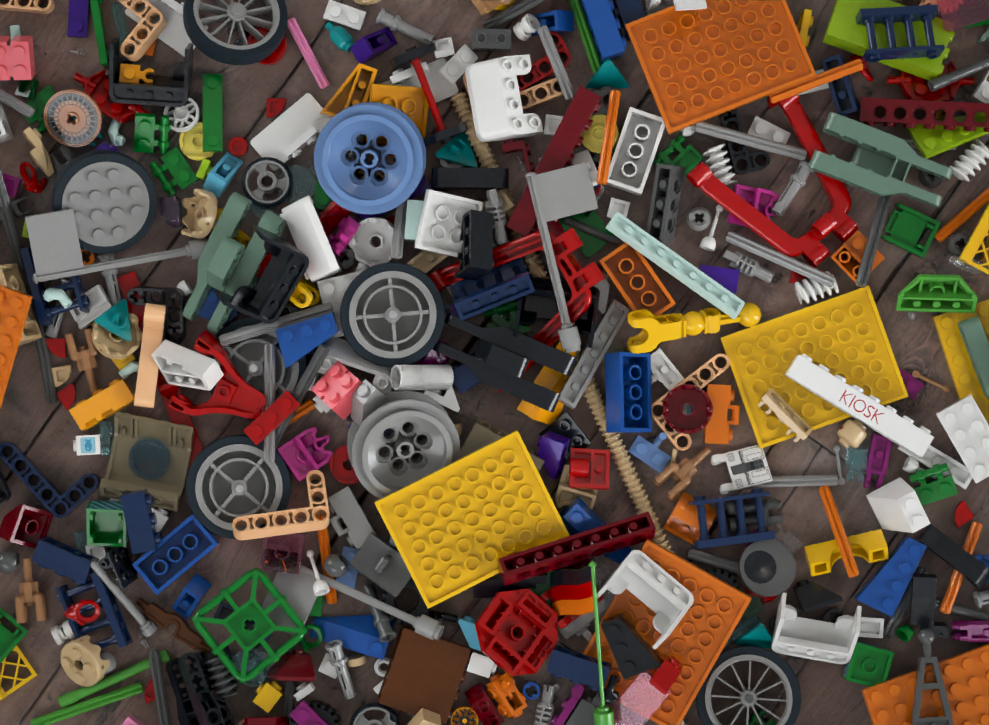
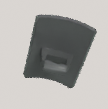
[350,533,412,598]

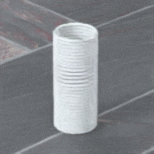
[390,364,454,391]

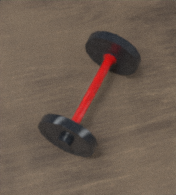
[389,43,468,147]

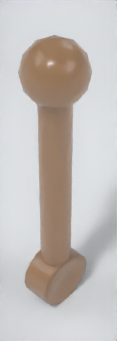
[911,370,950,393]

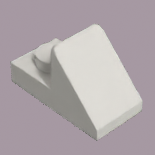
[423,386,460,412]

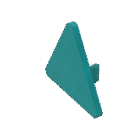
[586,59,629,89]
[435,132,477,168]
[95,299,132,342]
[735,623,773,648]

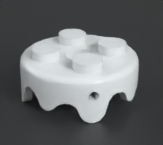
[349,217,394,267]

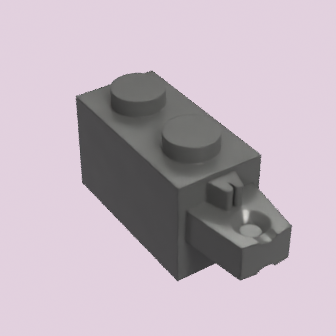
[564,691,601,725]

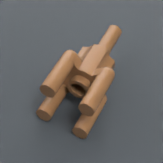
[64,327,98,393]
[653,446,711,502]
[15,558,48,624]

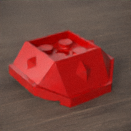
[475,588,558,676]

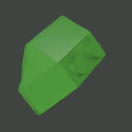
[895,274,978,313]

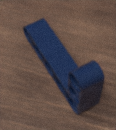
[0,442,101,518]

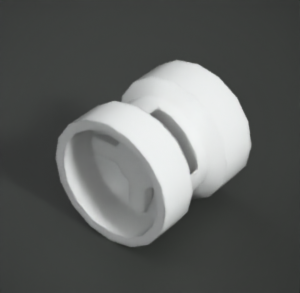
[513,13,540,41]
[51,620,75,645]

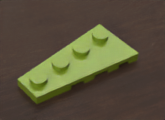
[906,112,989,159]

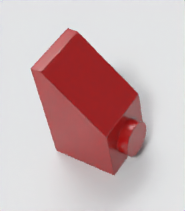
[649,655,683,695]

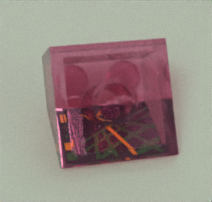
[260,533,306,574]

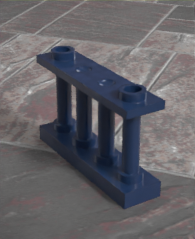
[856,5,945,62]
[20,247,90,326]
[448,257,535,321]
[688,488,775,549]
[56,569,133,649]

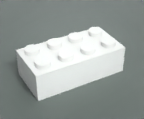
[606,107,665,196]
[936,394,989,483]

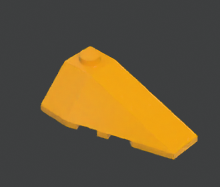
[517,341,577,425]

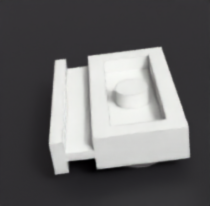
[69,284,112,330]

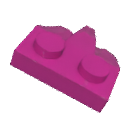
[727,184,780,227]
[328,216,361,257]
[276,427,332,483]

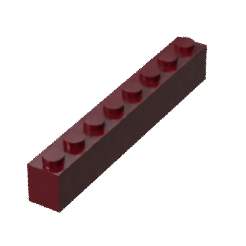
[506,86,602,236]

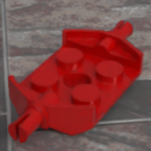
[886,61,974,101]
[73,70,152,124]

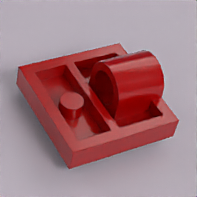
[569,448,610,490]

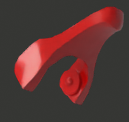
[168,330,266,419]

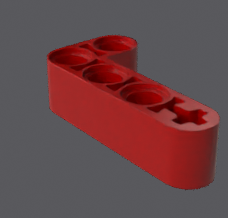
[517,32,571,92]

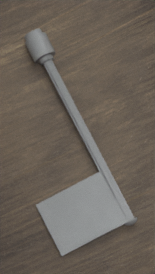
[525,162,598,353]
[25,208,208,284]
[261,564,444,640]

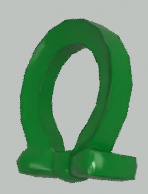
[300,624,324,652]

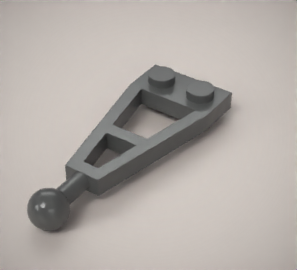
[911,629,953,725]

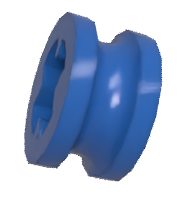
[522,681,540,700]

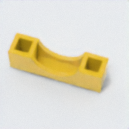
[804,529,889,577]

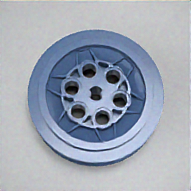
[314,102,426,214]

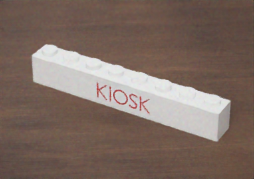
[784,354,934,458]

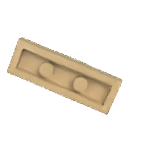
[758,388,813,442]

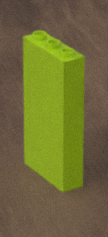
[822,0,955,80]

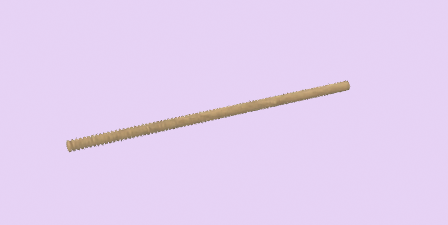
[450,92,674,553]

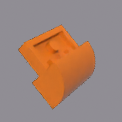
[830,230,885,284]
[663,491,717,545]

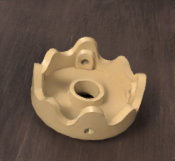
[181,188,218,239]
[91,312,143,360]
[61,635,110,687]

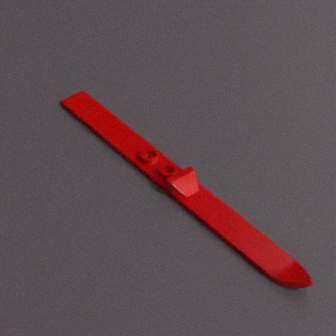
[117,271,203,469]

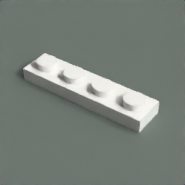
[897,445,972,489]

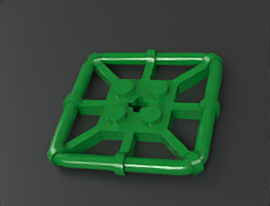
[192,568,307,683]

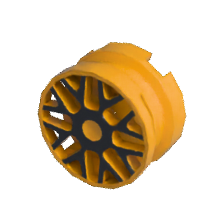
[451,706,478,725]

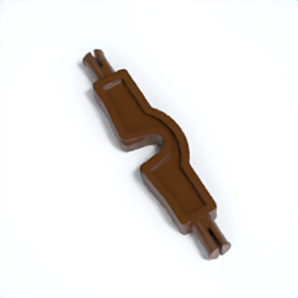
[135,597,211,655]

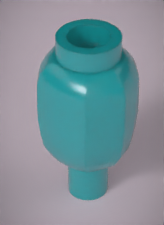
[325,21,354,53]

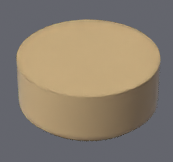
[347,654,367,667]

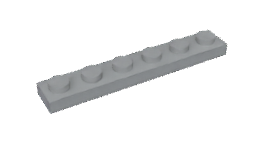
[558,299,630,409]

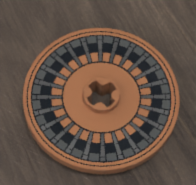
[44,89,102,147]

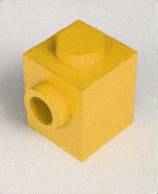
[252,680,284,713]

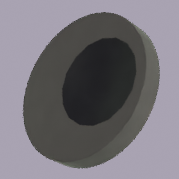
[738,539,796,597]

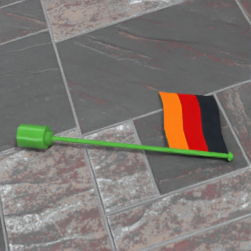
[550,562,614,725]

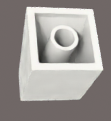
[866,477,931,533]

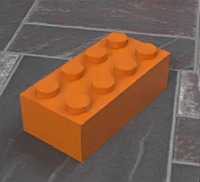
[598,243,676,315]

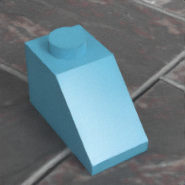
[203,152,244,198]

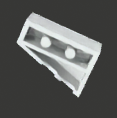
[151,339,224,391]

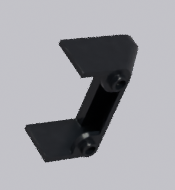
[109,38,193,107]
[214,224,309,324]
[513,277,600,348]

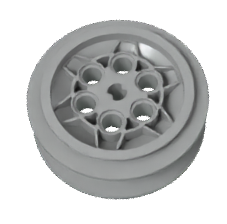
[347,390,460,499]

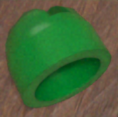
[896,624,914,642]

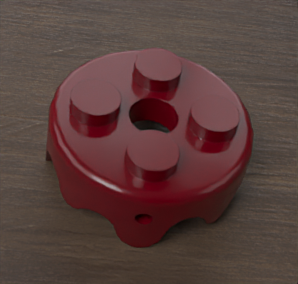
[662,384,713,434]

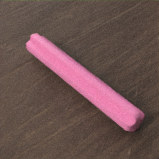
[287,17,329,89]

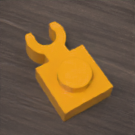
[119,63,154,84]

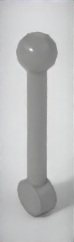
[833,445,845,485]

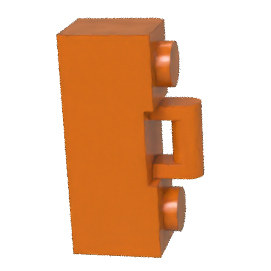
[703,384,740,444]

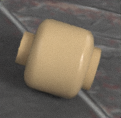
[837,419,867,448]

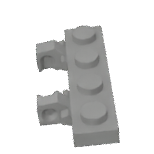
[557,588,616,642]

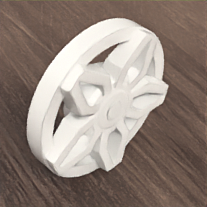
[163,97,200,133]

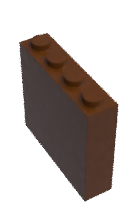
[377,625,472,724]

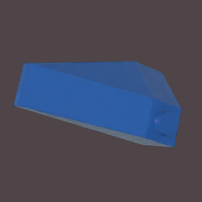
[559,496,634,564]
[309,615,395,660]

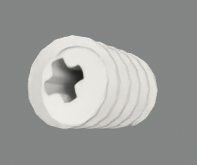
[948,139,989,182]
[703,143,737,185]
[795,271,839,305]

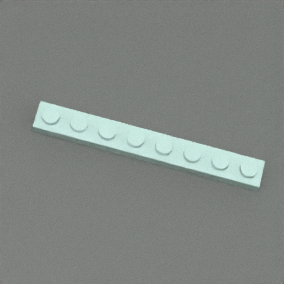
[606,212,745,319]

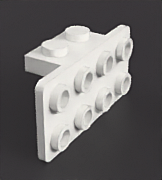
[125,0,208,57]
[381,58,459,103]
[250,93,331,171]

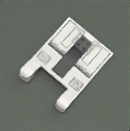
[710,445,773,495]

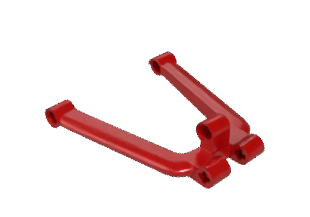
[686,94,859,268]
[428,228,605,393]

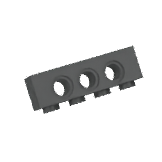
[646,163,685,245]

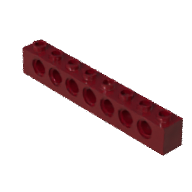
[859,97,989,132]
[498,512,656,586]

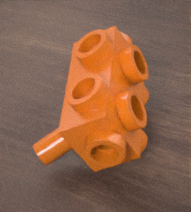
[486,672,528,719]

